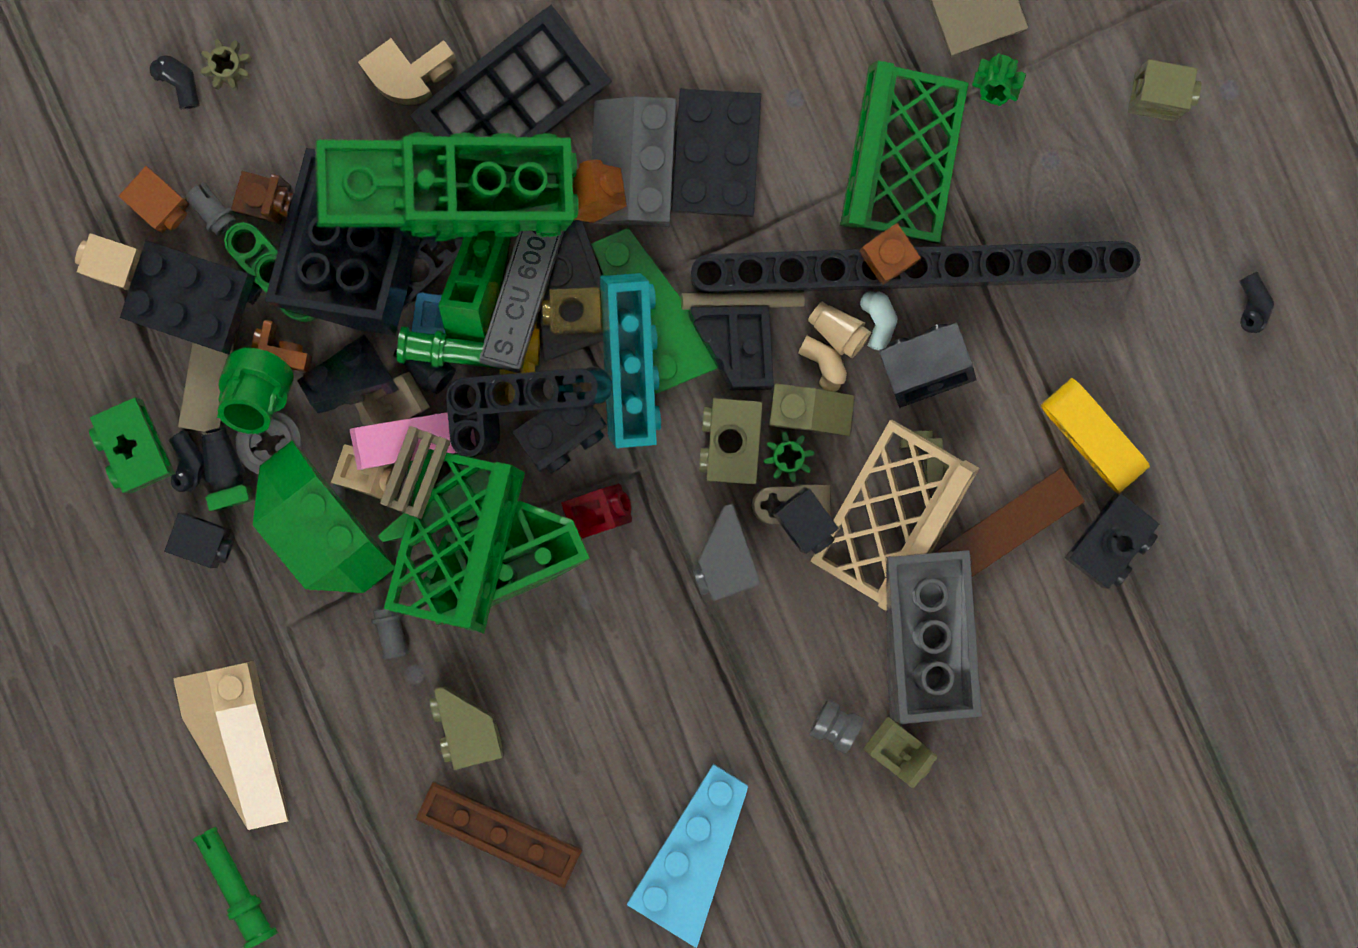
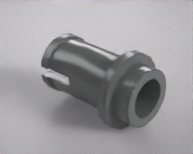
[185,182,236,236]
[371,608,409,659]

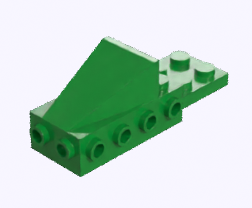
[315,132,579,241]

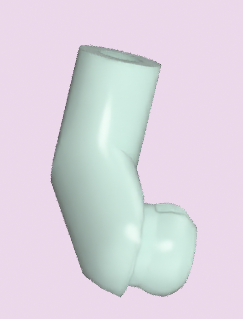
[860,291,898,351]

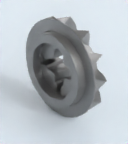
[236,412,302,474]

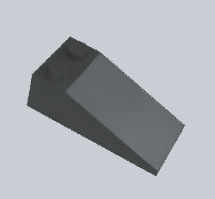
[886,550,982,724]

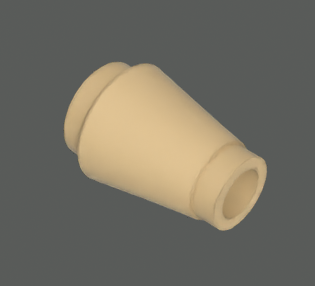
[808,301,871,358]

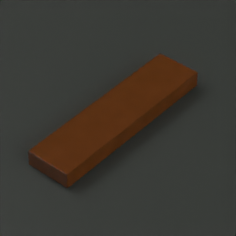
[934,468,1085,577]
[415,781,582,888]

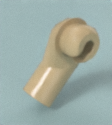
[798,335,847,392]

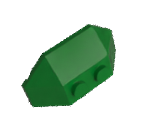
[253,440,395,593]
[423,501,590,626]

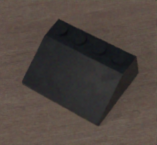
[265,148,421,336]

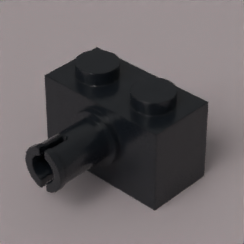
[1064,493,1160,589]

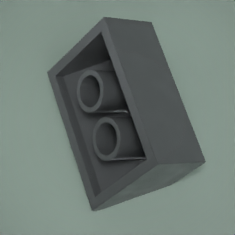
[588,96,676,227]
[693,504,761,601]

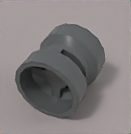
[809,699,865,754]

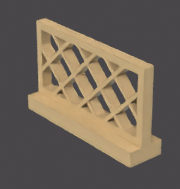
[810,420,980,611]

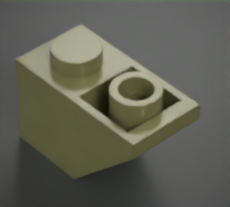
[429,686,505,770]

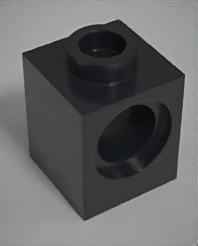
[771,487,839,554]
[164,513,234,568]

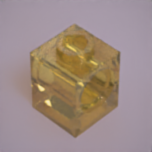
[542,287,602,334]

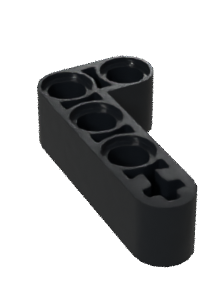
[446,367,612,457]

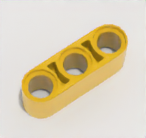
[1040,378,1150,494]

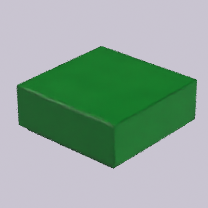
[205,485,255,512]

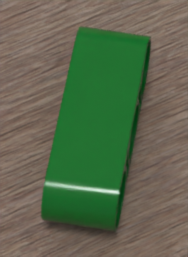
[224,222,316,323]

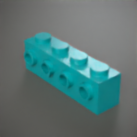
[600,273,661,448]

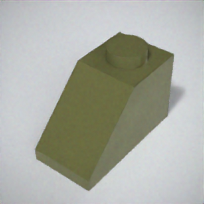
[768,384,854,436]

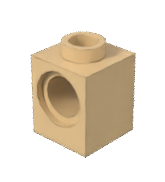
[75,233,142,290]

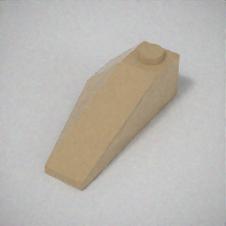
[173,661,289,830]

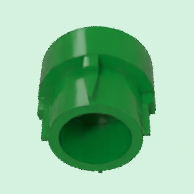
[217,348,294,435]

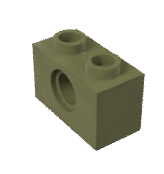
[1127,59,1202,122]
[699,398,763,485]

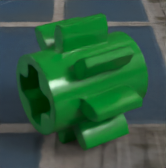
[972,53,1026,106]
[763,432,814,483]

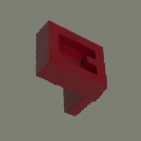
[561,483,632,539]

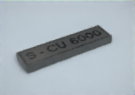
[479,231,564,373]

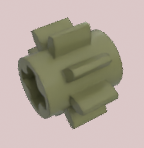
[200,39,252,91]

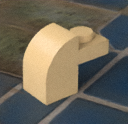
[358,38,457,105]

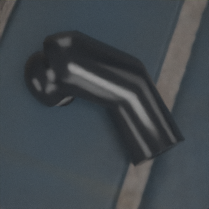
[150,56,200,110]
[1239,271,1274,333]
[168,430,204,492]

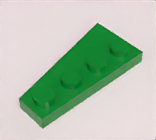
[591,228,718,395]

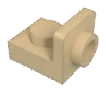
[331,444,395,500]

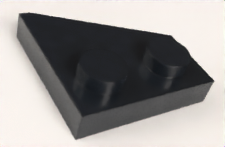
[688,306,774,390]
[297,334,399,414]

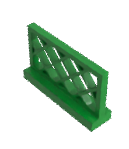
[840,60,969,244]
[384,449,525,634]

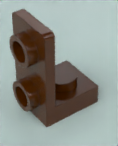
[231,171,294,225]

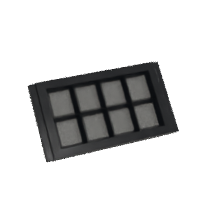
[410,5,612,137]

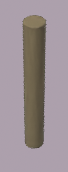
[681,291,805,310]

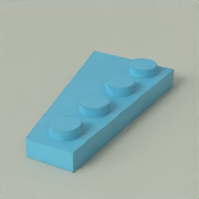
[627,763,748,948]

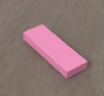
[349,412,476,470]

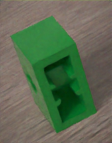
[89,397,176,494]

